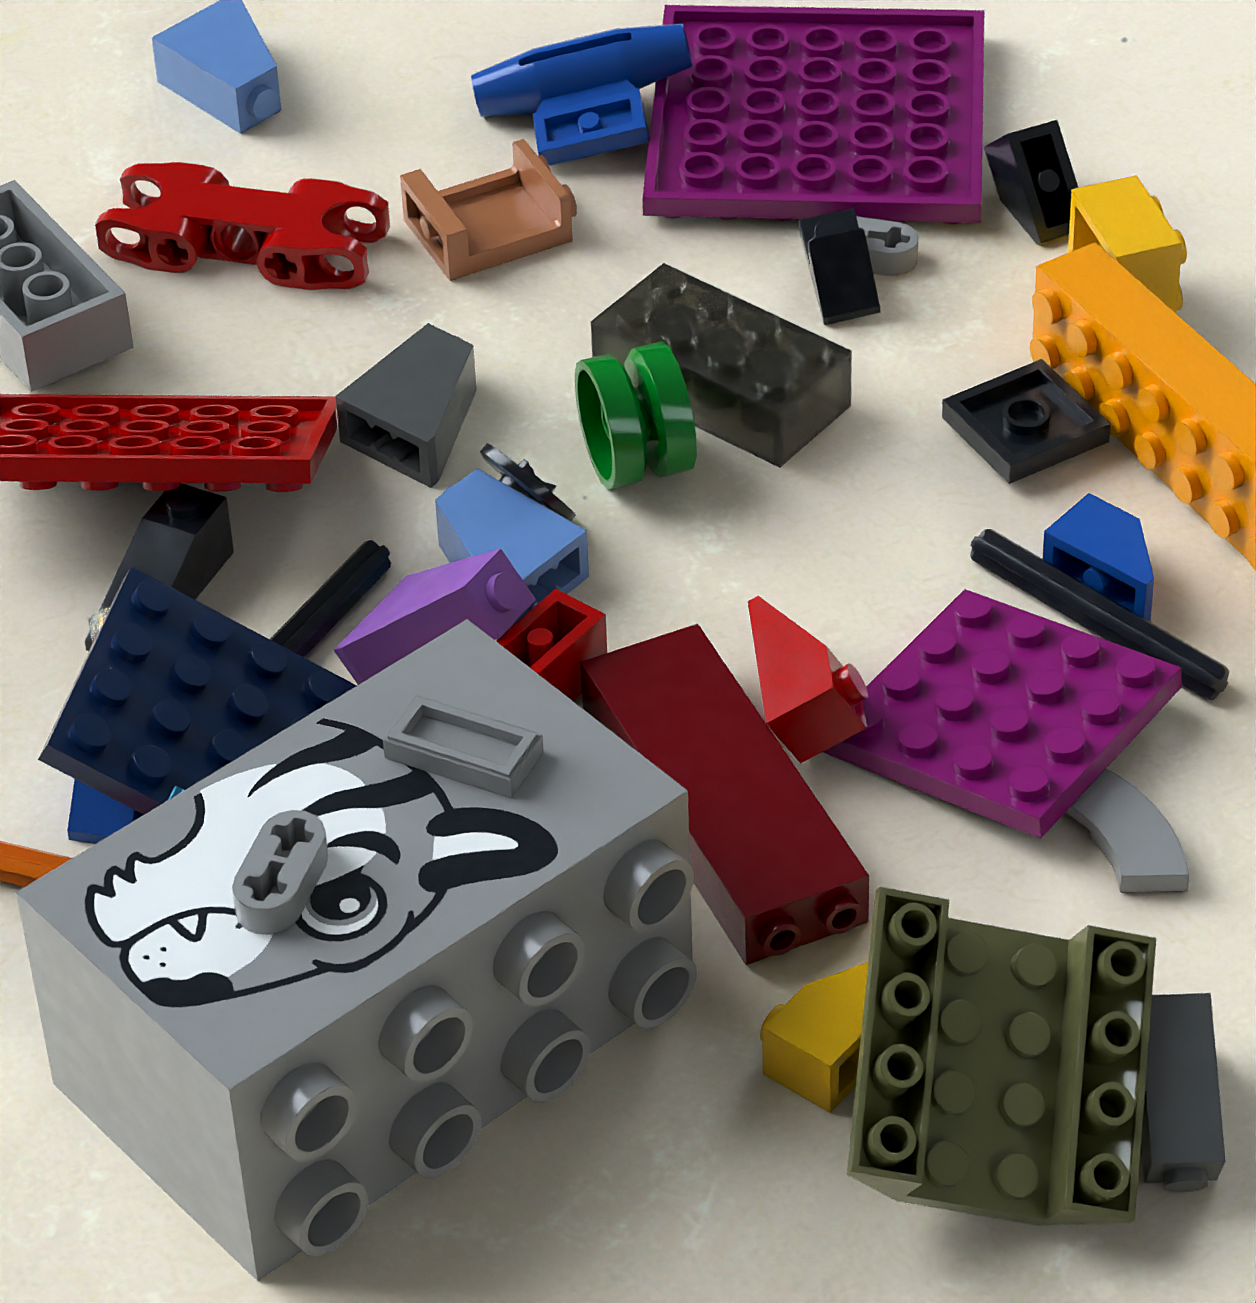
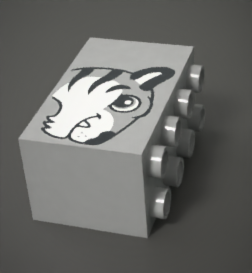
[16,619,697,1281]

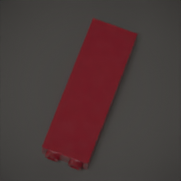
[580,624,869,965]

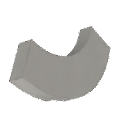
[1065,769,1189,893]

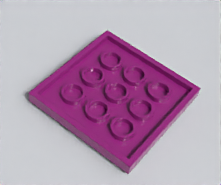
[823,589,1182,839]

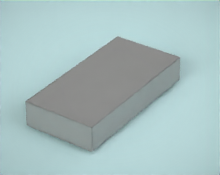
[383,695,544,798]

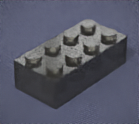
[590,263,852,468]

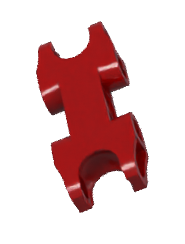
[95,162,390,290]

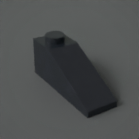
[85,483,234,651]

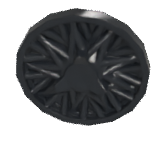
[480,443,576,521]

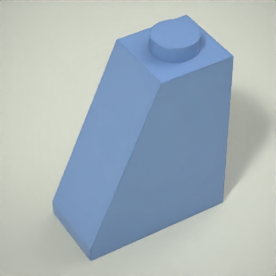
[152,0,282,134]
[435,468,589,629]

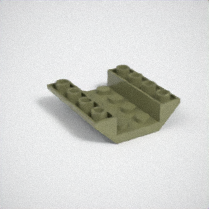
[847,887,1156,1225]

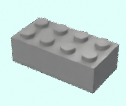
[0,180,134,392]

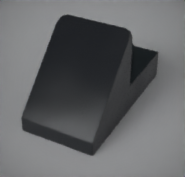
[798,208,881,325]

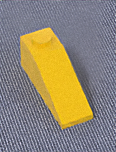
[760,962,868,1113]

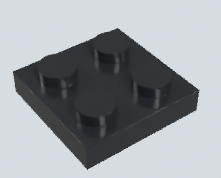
[942,359,1110,484]

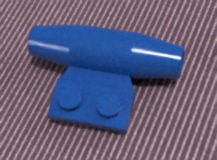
[471,24,693,166]

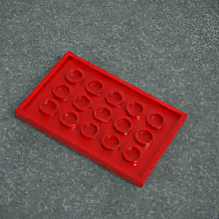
[0,394,338,492]

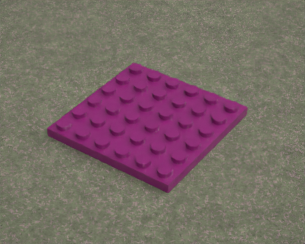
[642,5,985,224]

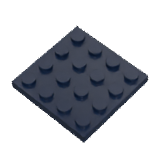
[38,566,357,815]

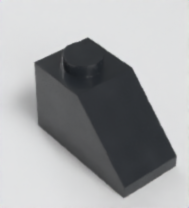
[984,120,1079,244]

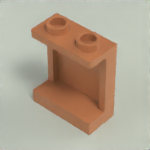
[400,139,577,281]

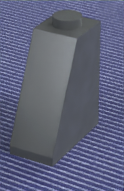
[335,323,477,488]
[1140,993,1226,1192]

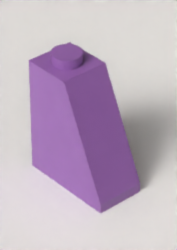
[334,548,536,685]

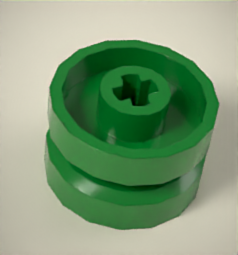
[574,341,697,490]

